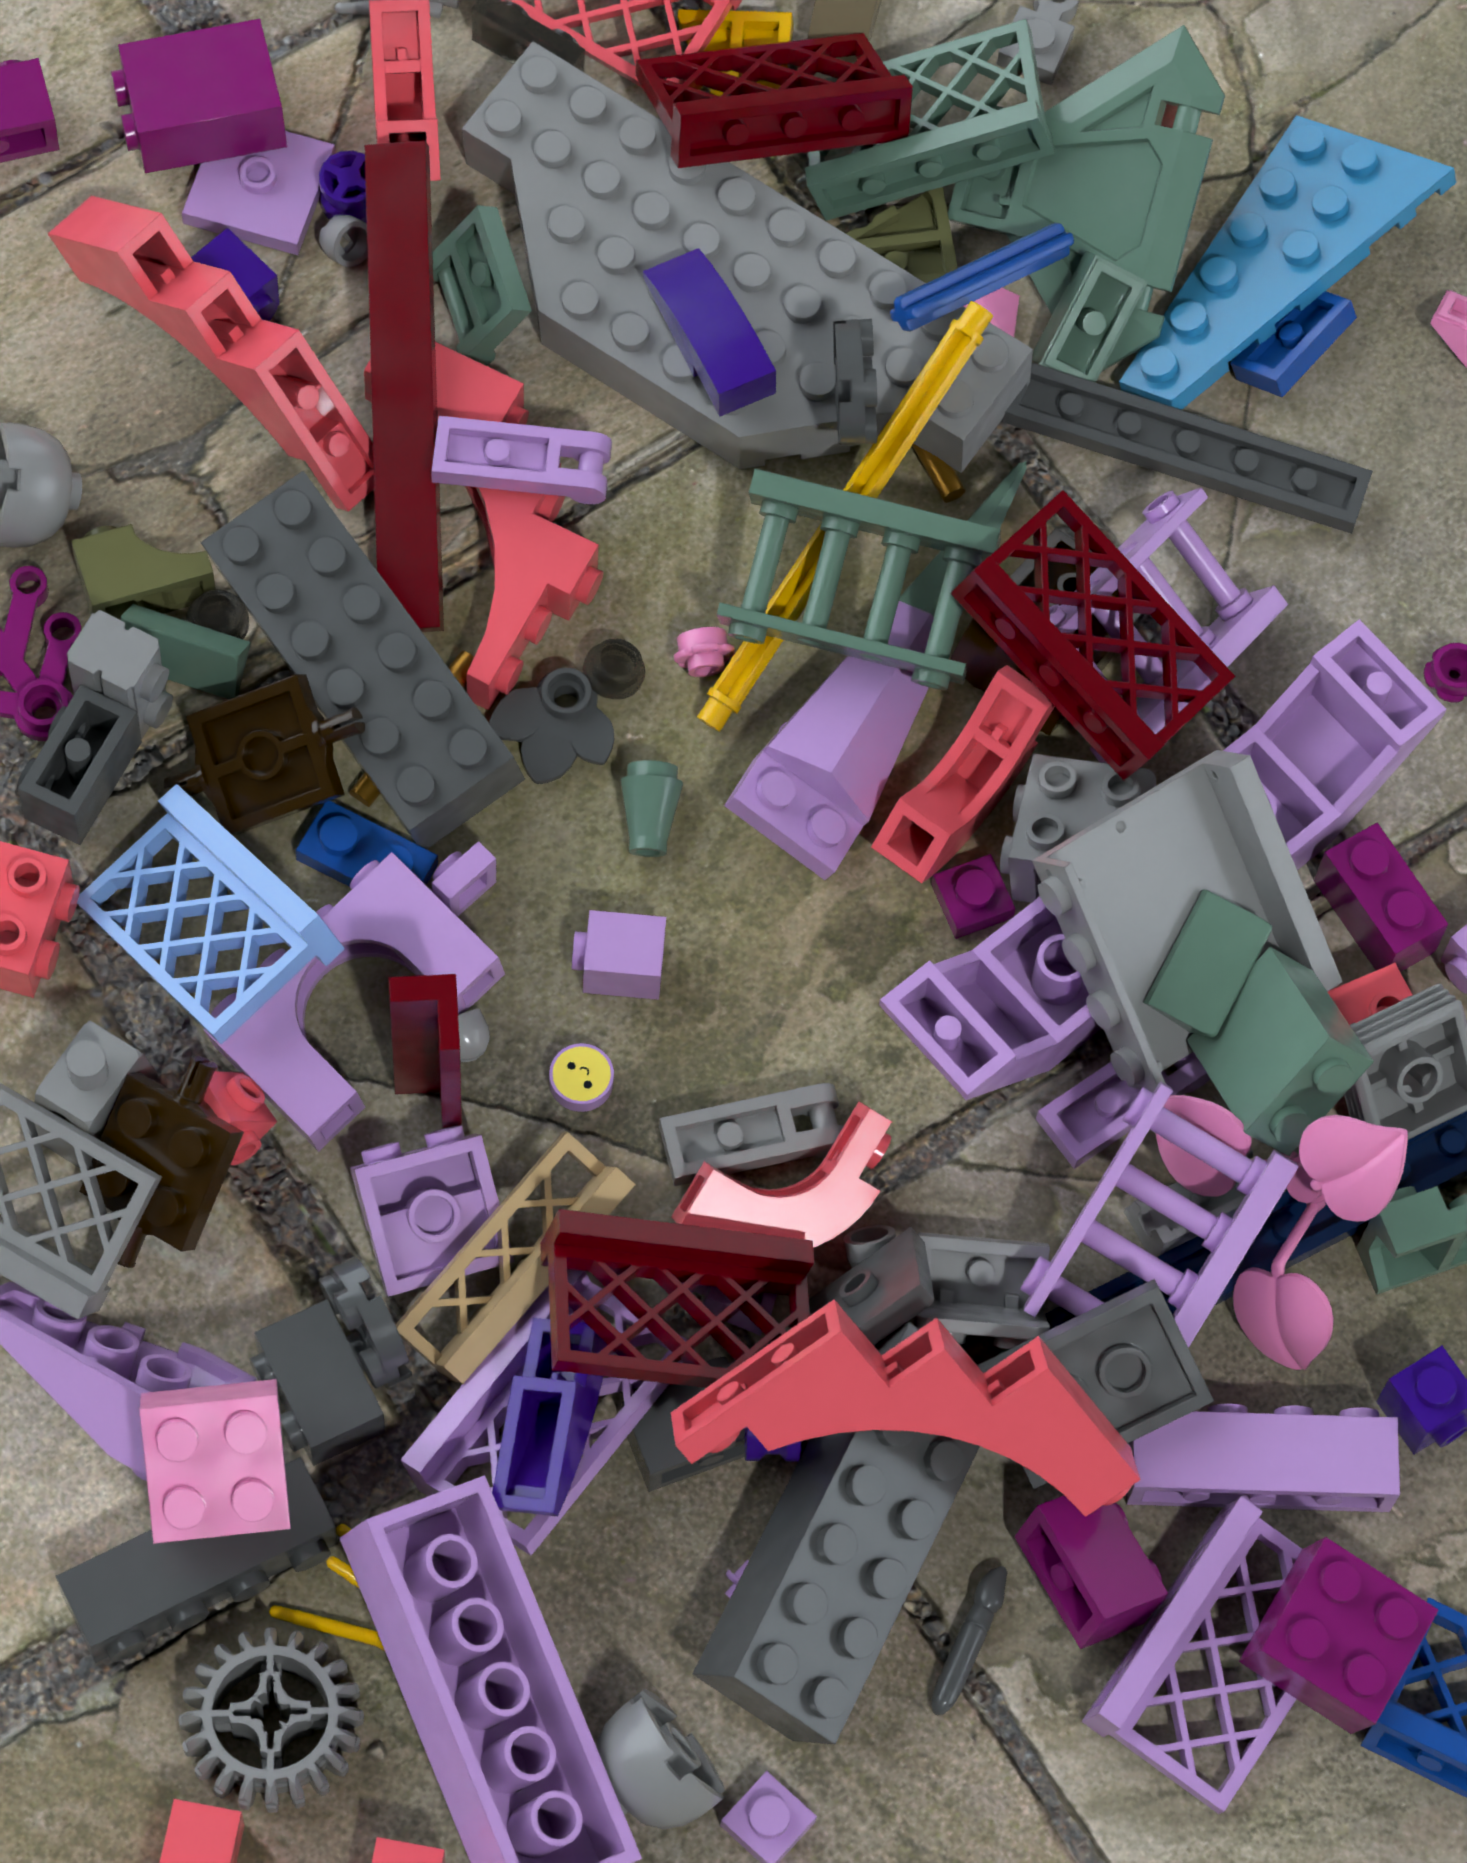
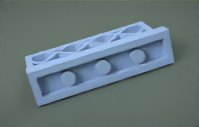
[77,784,345,1044]

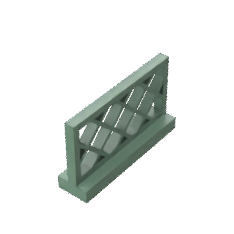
[805,19,1055,221]

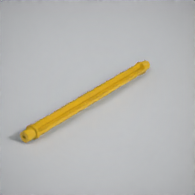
[697,301,994,732]

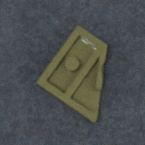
[846,187,958,283]

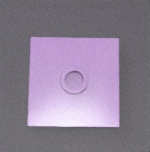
[182,131,335,255]

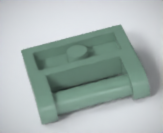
[433,205,532,365]

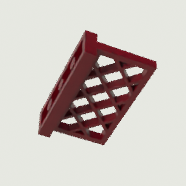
[635,33,913,168]
[950,490,1236,781]
[540,1209,814,1388]

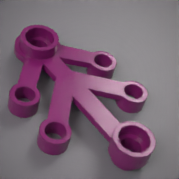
[0,566,82,741]

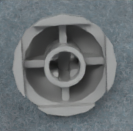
[0,422,82,548]
[597,1689,725,1829]

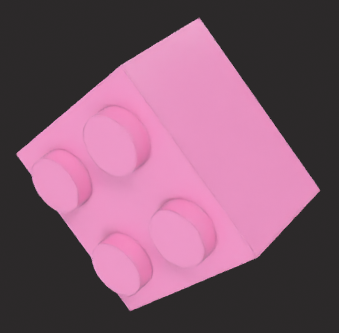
[140,1379,291,1544]

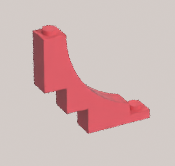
[48,196,374,512]
[671,1299,1141,1517]

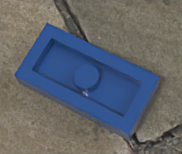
[1230,291,1357,397]
[296,801,438,887]

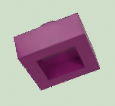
[931,854,1016,939]

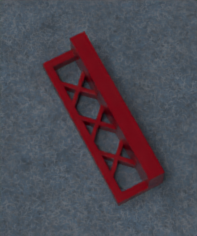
[389,974,462,1129]

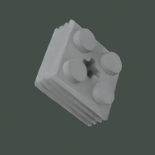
[1345,984,1467,1140]

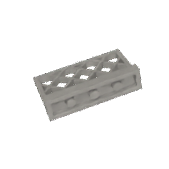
[0,1083,162,1320]

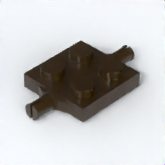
[164,674,365,836]
[79,1055,244,1268]

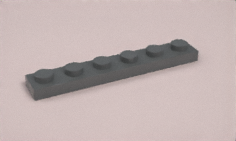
[1002,362,1373,534]

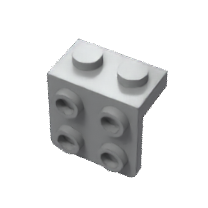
[1000,754,1156,903]
[913,1232,1050,1349]

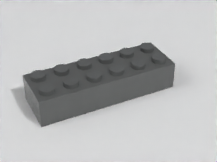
[201,471,525,849]
[692,1323,980,1745]

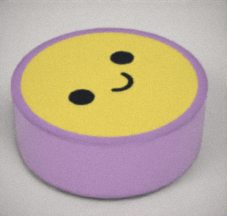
[549,1043,614,1112]

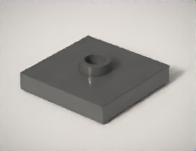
[809,1227,934,1345]

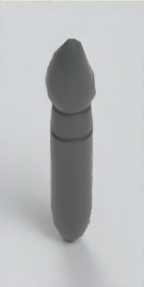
[931,1566,1007,1715]

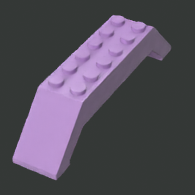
[879,619,1446,1100]

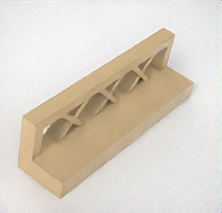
[395,1132,636,1384]

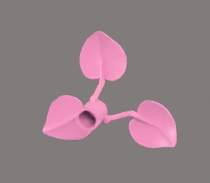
[1155,1095,1408,1370]

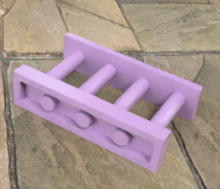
[1049,488,1288,763]
[1020,1081,1299,1348]

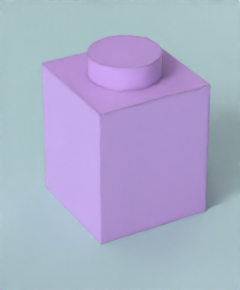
[572,910,666,1000]

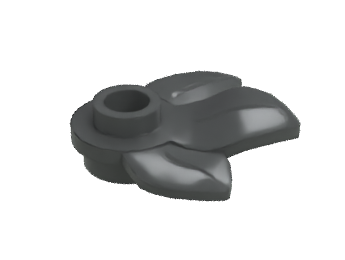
[489,668,614,785]

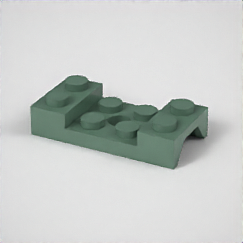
[1356,1186,1467,1295]

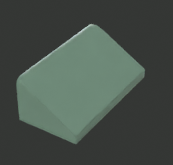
[1032,251,1148,383]
[120,604,251,700]
[1143,889,1273,1038]

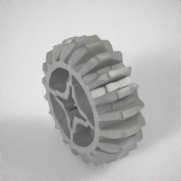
[179,1627,364,1813]

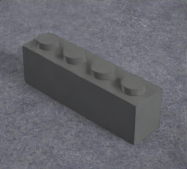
[56,1457,338,1663]

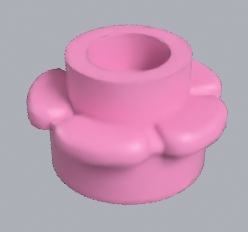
[674,627,735,677]

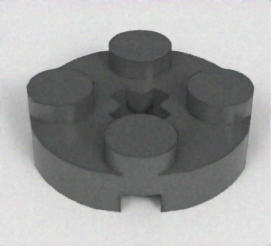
[833,319,878,445]
[319,1257,412,1389]

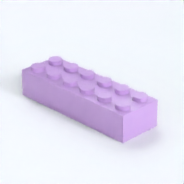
[340,1475,642,1863]

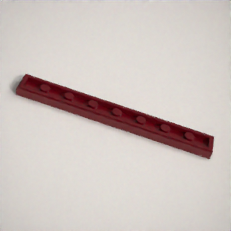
[364,140,444,632]

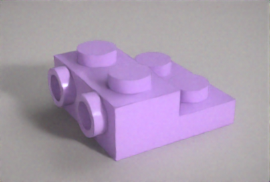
[350,1125,515,1297]

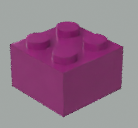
[1238,1537,1439,1734]

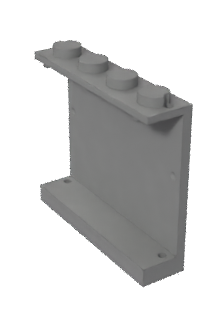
[1032,750,1343,1093]

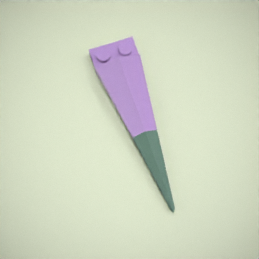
[724,461,1026,880]

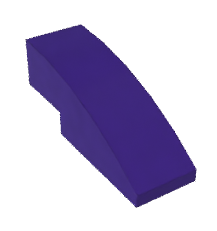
[643,248,776,417]
[492,1318,607,1516]

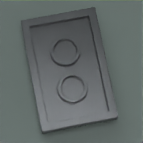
[977,1279,1214,1489]

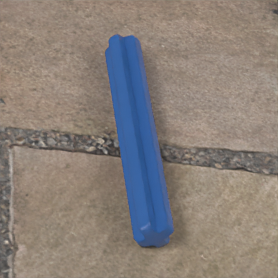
[890,223,1074,332]

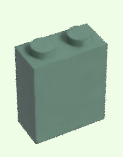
[1187,947,1374,1156]

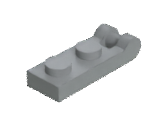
[659,1083,844,1186]

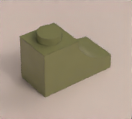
[71,524,217,620]

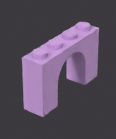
[204,852,505,1152]

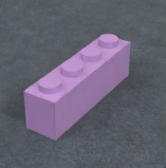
[1126,1403,1400,1512]

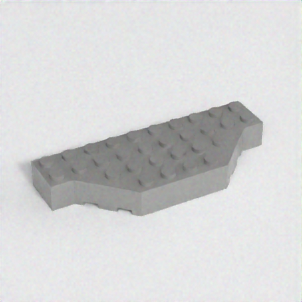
[462,41,1033,473]

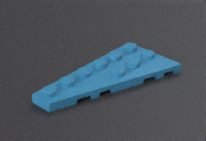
[1119,115,1457,410]

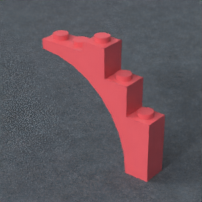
[364,342,603,710]

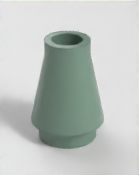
[620,760,683,857]

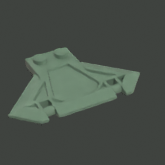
[948,25,1225,372]

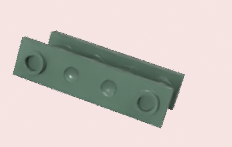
[716,469,1001,690]

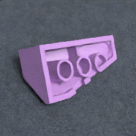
[0,1281,257,1481]

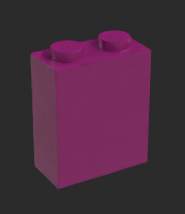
[111,19,287,174]

